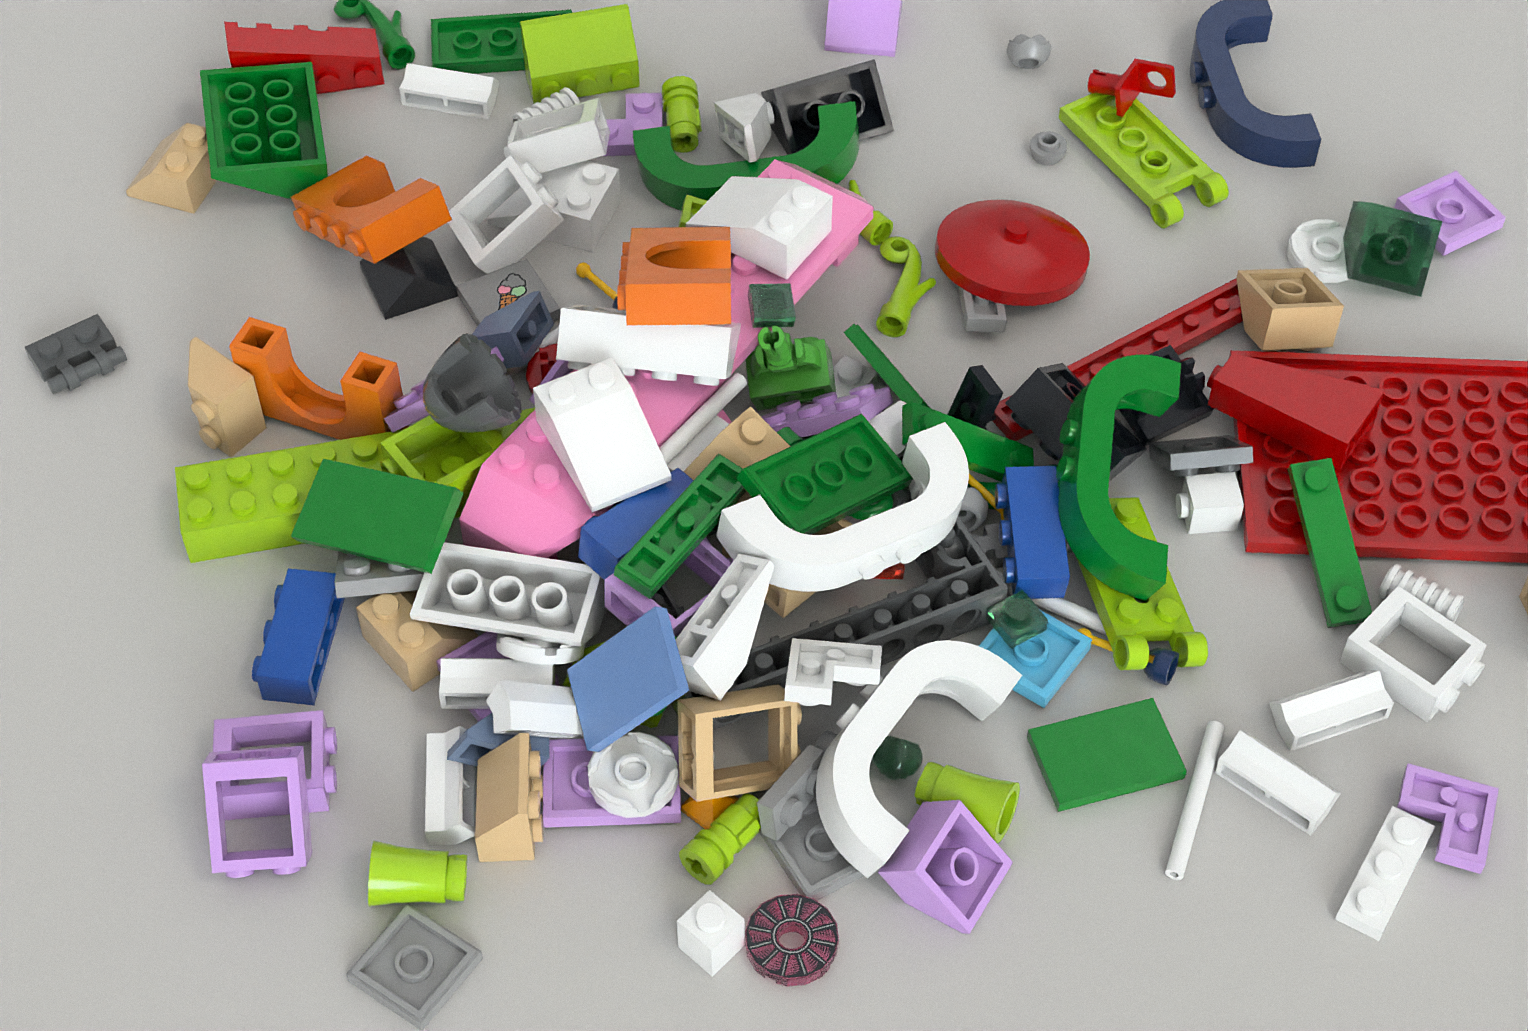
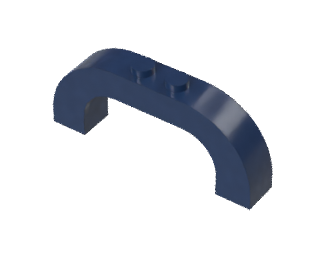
[1190,0,1321,168]

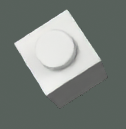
[1176,472,1244,534]
[677,890,745,977]

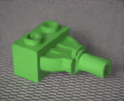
[745,326,836,411]

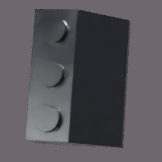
[761,59,894,155]
[1005,363,1147,481]

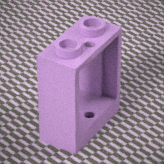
[604,537,734,636]
[213,710,337,820]
[202,746,312,878]

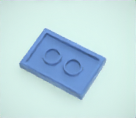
[567,606,689,752]

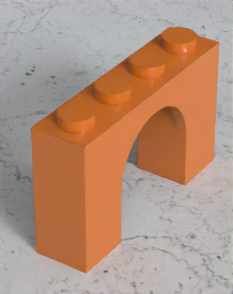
[291,156,452,264]
[617,227,731,325]
[229,317,409,440]

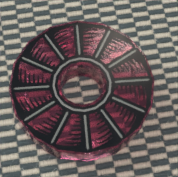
[745,894,839,987]

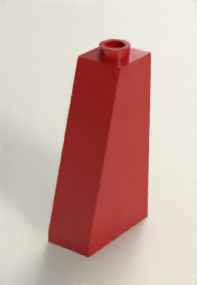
[1207,353,1385,470]

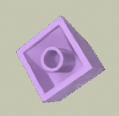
[824,0,902,57]
[878,800,1013,934]

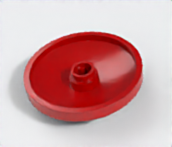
[935,200,1090,306]

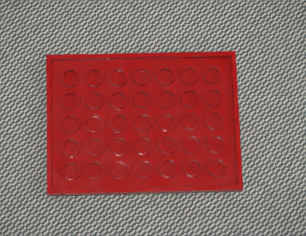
[1228,350,1528,563]

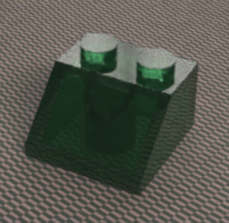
[1343,201,1443,297]

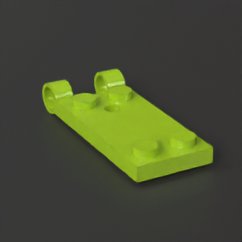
[1059,93,1229,228]
[1076,497,1208,671]

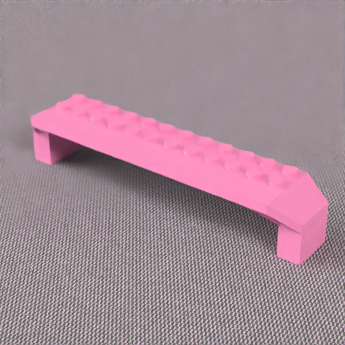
[459,160,874,560]

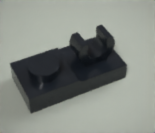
[947,365,1003,430]

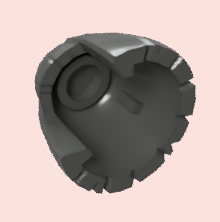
[423,333,521,433]

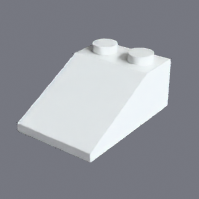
[487,160,621,252]
[686,176,833,280]
[533,357,672,513]

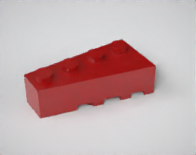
[224,22,385,94]

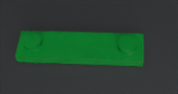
[902,401,1034,482]
[614,453,747,599]
[1287,458,1372,628]

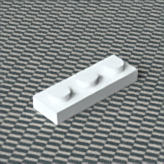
[1335,805,1435,941]

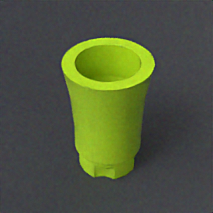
[914,762,1020,844]
[368,841,467,907]

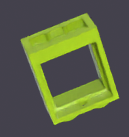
[380,416,506,506]

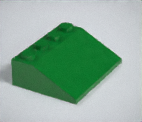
[200,62,328,200]

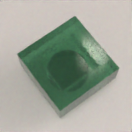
[747,283,796,328]
[986,590,1048,649]

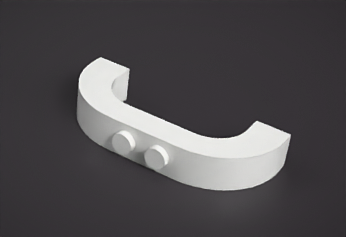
[716,422,969,592]
[816,640,1022,878]

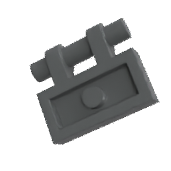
[25,314,127,394]

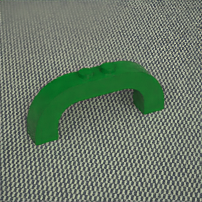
[633,101,859,211]
[1056,355,1181,600]

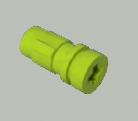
[662,76,702,153]
[679,793,761,885]

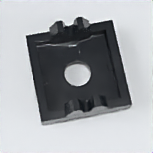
[1119,345,1214,446]

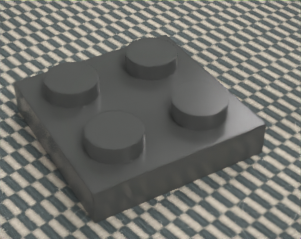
[1149,435,1253,476]

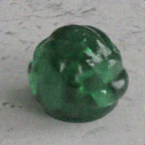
[873,735,923,780]

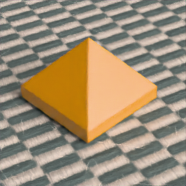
[681,795,739,830]

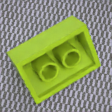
[520,4,640,104]

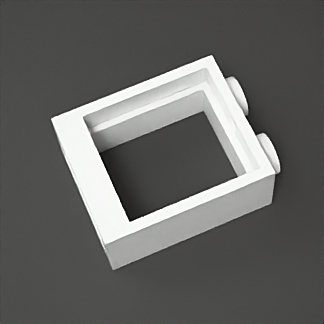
[504,98,610,173]
[447,155,564,274]
[1340,586,1486,723]

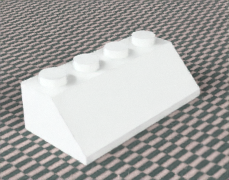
[556,304,741,386]
[410,542,606,647]

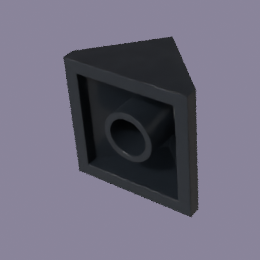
[359,236,458,320]

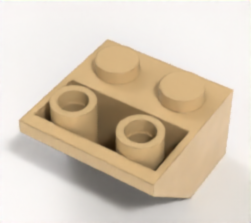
[475,733,544,862]

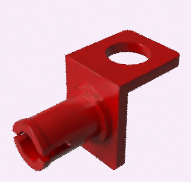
[1088,59,1176,117]

